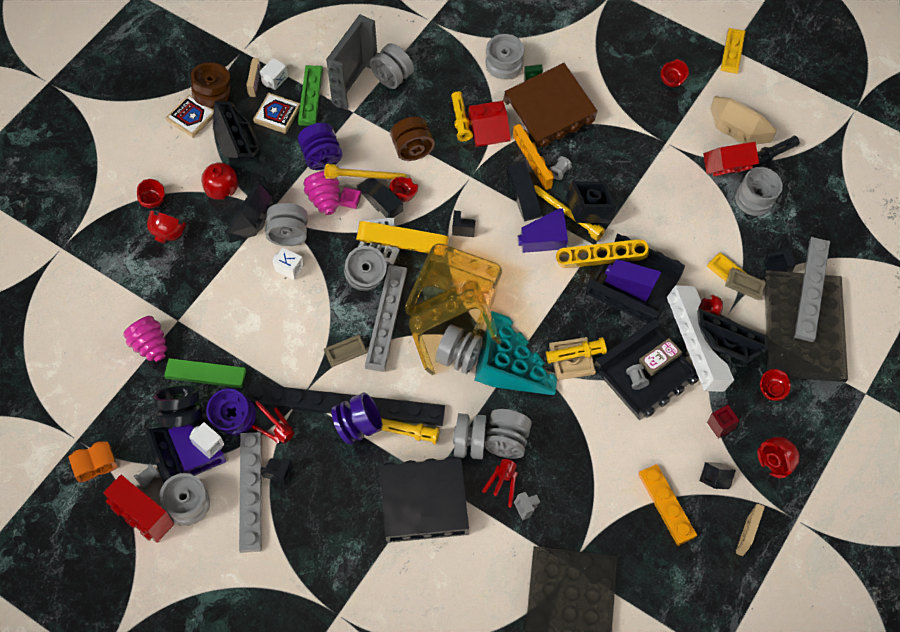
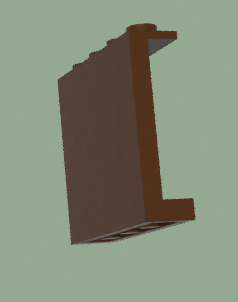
[503,63,598,148]

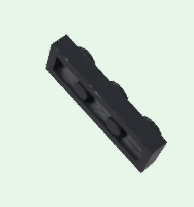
[146,427,183,484]

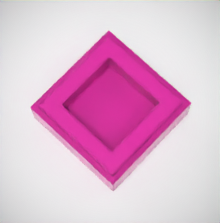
[338,187,362,209]

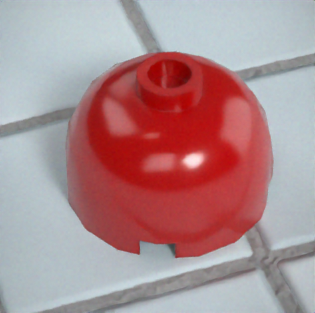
[201,162,238,200]
[147,211,186,244]
[757,436,800,478]

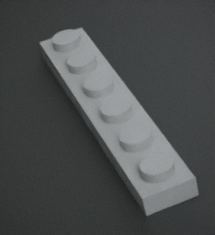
[794,237,830,342]
[365,265,407,372]
[239,432,262,553]

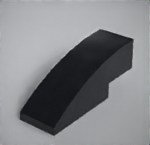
[507,161,542,222]
[357,178,403,218]

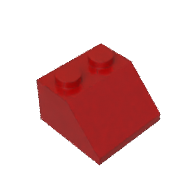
[468,100,511,147]

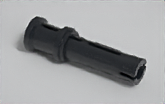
[753,135,800,168]

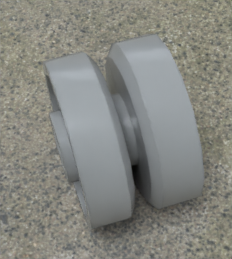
[485,34,524,79]
[369,43,414,89]
[265,203,308,246]
[344,246,387,291]
[453,413,486,459]
[159,473,210,526]

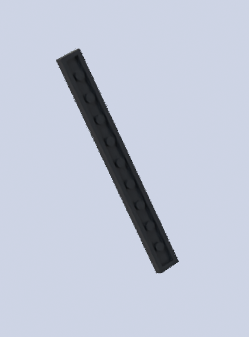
[247,383,445,426]

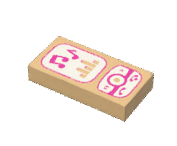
[247,58,261,97]

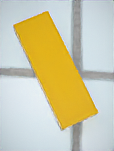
[720,28,745,74]

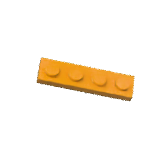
[513,124,554,190]
[638,464,697,546]

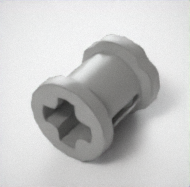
[549,156,572,180]
[626,364,649,390]
[134,463,161,490]

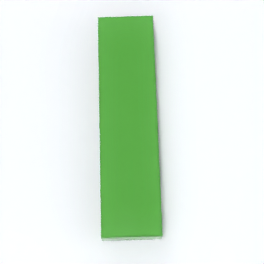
[298,65,323,126]
[164,358,246,388]

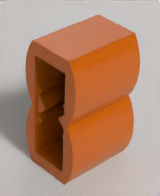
[68,441,118,483]

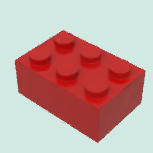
[703,141,759,177]
[103,474,174,543]

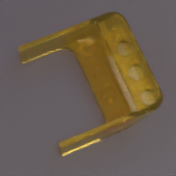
[405,243,502,339]
[409,280,502,375]

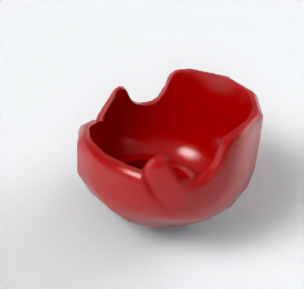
[660,59,689,87]
[389,176,418,202]
[137,178,165,208]
[698,295,723,316]
[760,369,791,401]

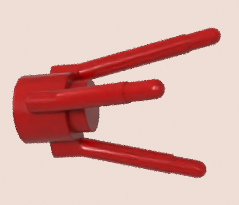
[251,401,295,444]
[482,459,518,508]

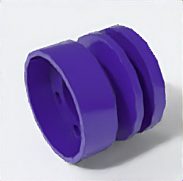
[298,123,343,171]
[206,388,256,436]
[331,392,383,445]

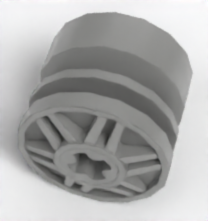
[735,167,783,216]
[435,325,482,374]
[484,409,532,459]

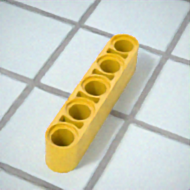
[356,221,449,256]
[556,239,649,268]

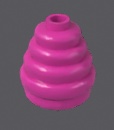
[303,171,340,215]
[123,315,167,362]

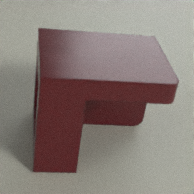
[707,405,739,439]

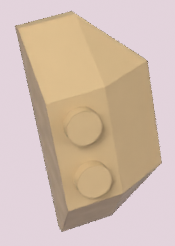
[710,96,777,145]

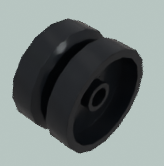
[153,384,203,427]

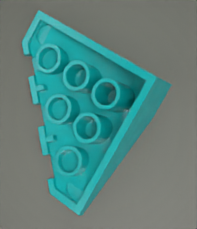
[474,311,557,395]

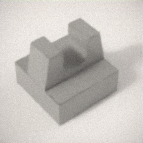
[514,492,540,520]

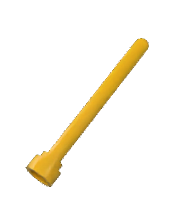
[324,164,407,180]
[534,185,605,241]

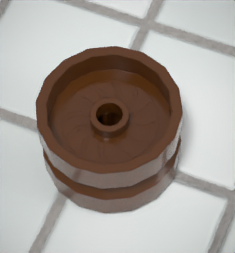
[191,62,230,107]
[390,116,435,161]

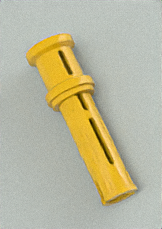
[451,92,473,142]
[546,337,607,364]
[381,417,440,445]

